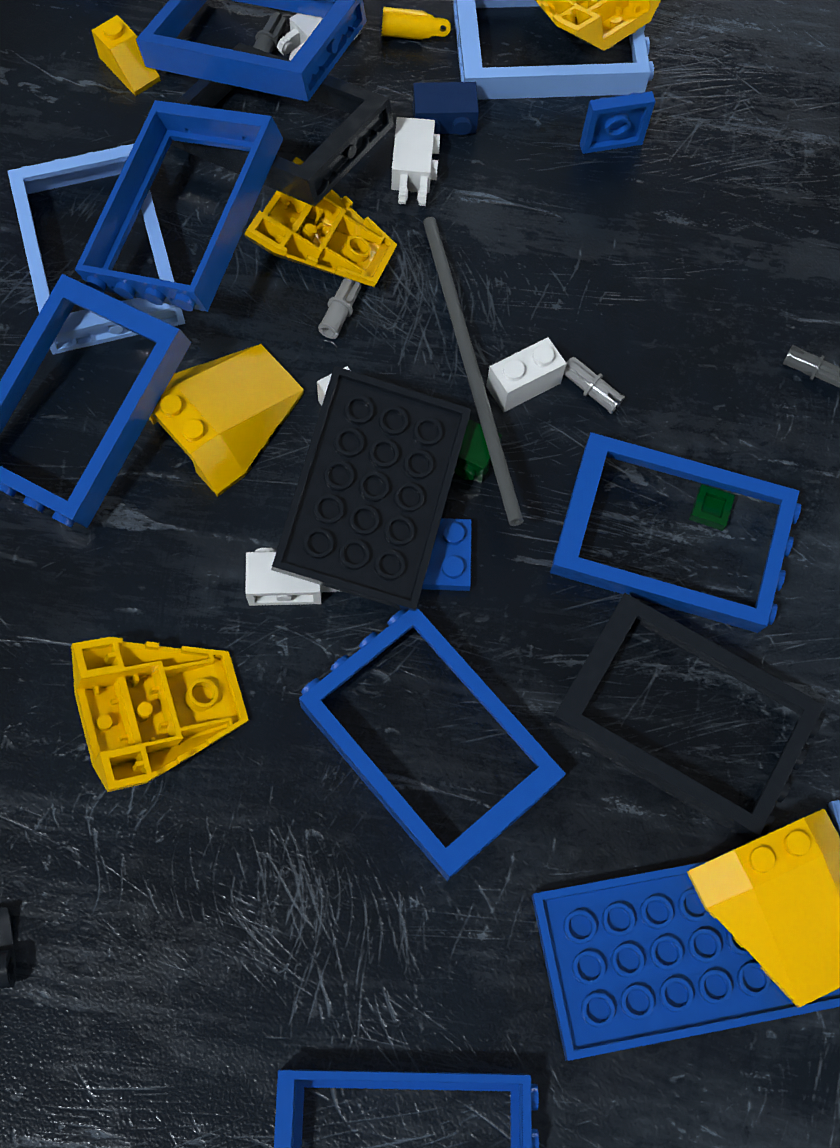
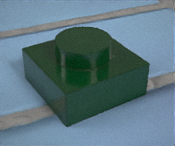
[689,484,735,531]

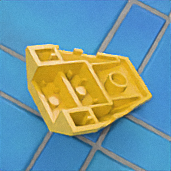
[535,0,661,51]
[244,157,397,287]
[149,344,304,497]
[71,637,249,792]
[687,809,840,1008]

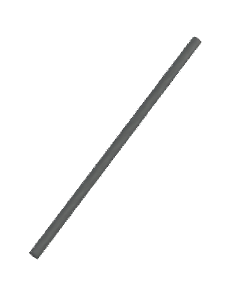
[423,217,524,526]

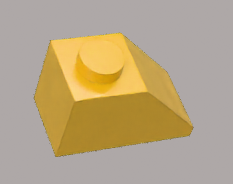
[91,15,161,96]

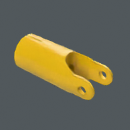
[382,7,451,40]

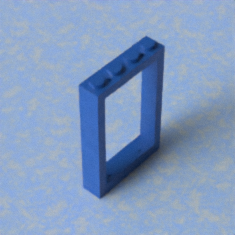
[136,0,367,102]
[75,100,283,312]
[0,274,192,528]
[550,432,801,633]
[299,608,566,881]
[274,1069,539,1148]

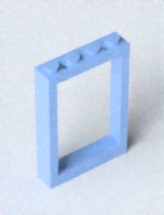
[453,0,654,100]
[8,144,185,355]

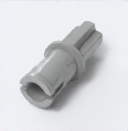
[318,278,361,339]
[564,357,625,414]

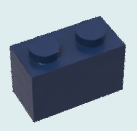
[412,82,479,135]

